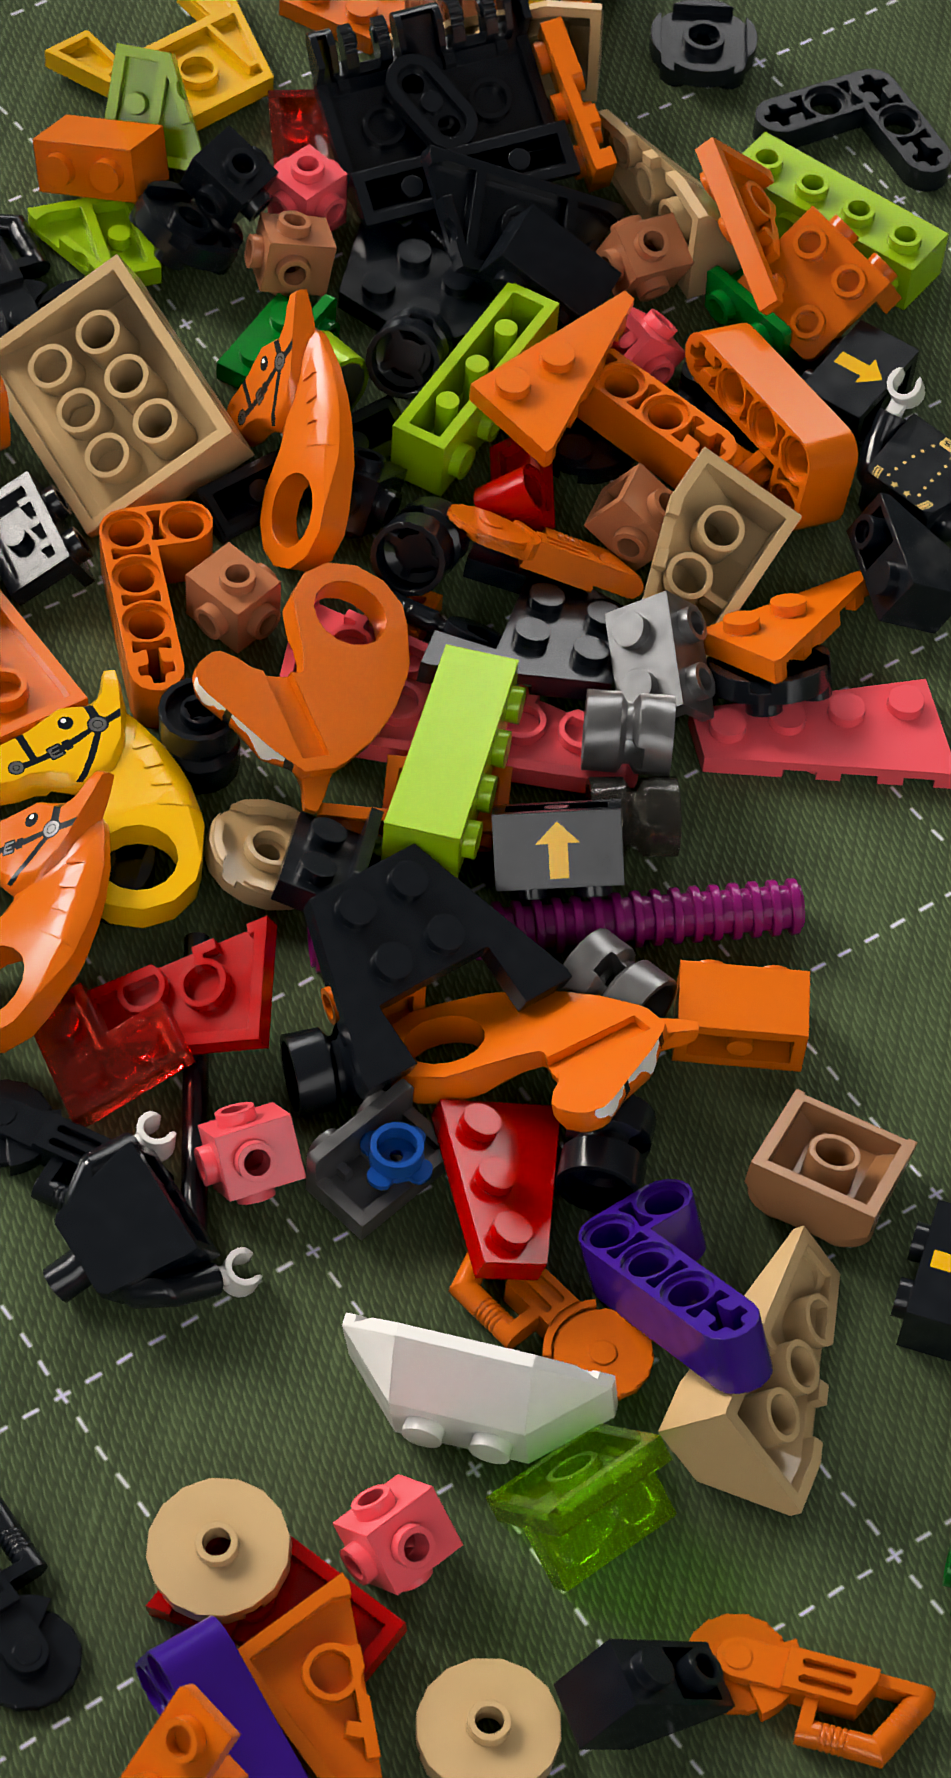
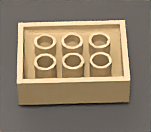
[0,254,255,538]

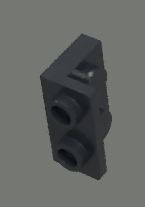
[0,471,95,606]
[271,807,384,912]

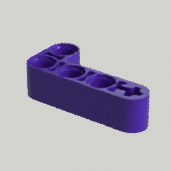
[579,1179,773,1394]
[135,1616,308,1778]

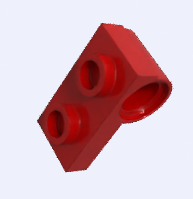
[473,437,555,532]

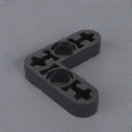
[752,69,951,192]

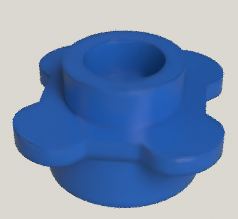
[360,1122,433,1190]

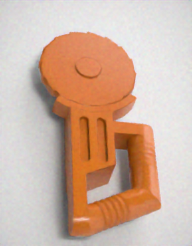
[446,504,644,599]
[448,1251,654,1401]
[689,1613,936,1769]

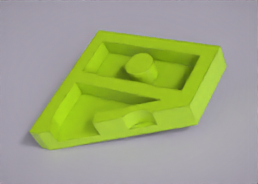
[104,43,202,171]
[27,197,162,286]

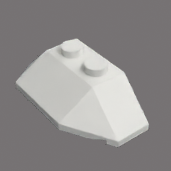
[342,1313,618,1464]

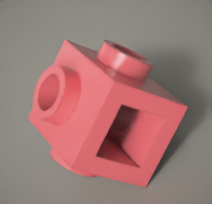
[268,144,348,232]
[611,307,685,385]
[194,1102,306,1205]
[332,1474,463,1595]

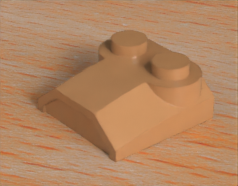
[744,1088,918,1247]

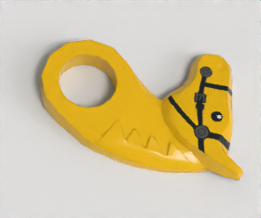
[0,670,205,928]

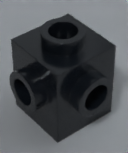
[179,125,279,231]
[310,447,408,538]

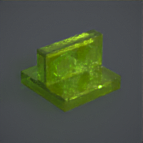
[485,1424,677,1592]

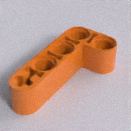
[685,323,858,532]
[577,347,737,489]
[99,501,213,729]

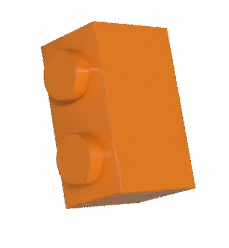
[32,115,169,203]
[671,959,810,1072]

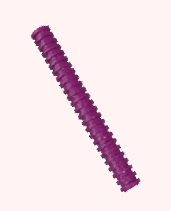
[307,878,805,974]

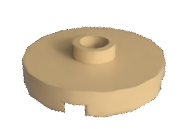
[204,799,300,910]
[146,1478,292,1624]
[415,1659,561,1778]

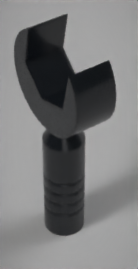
[391,589,502,649]

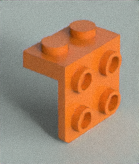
[737,205,902,362]

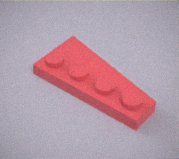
[688,679,951,789]

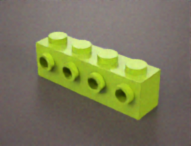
[742,132,949,310]
[391,282,560,497]
[381,644,526,879]

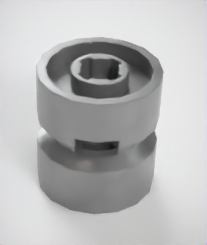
[581,689,676,777]
[557,928,678,1018]

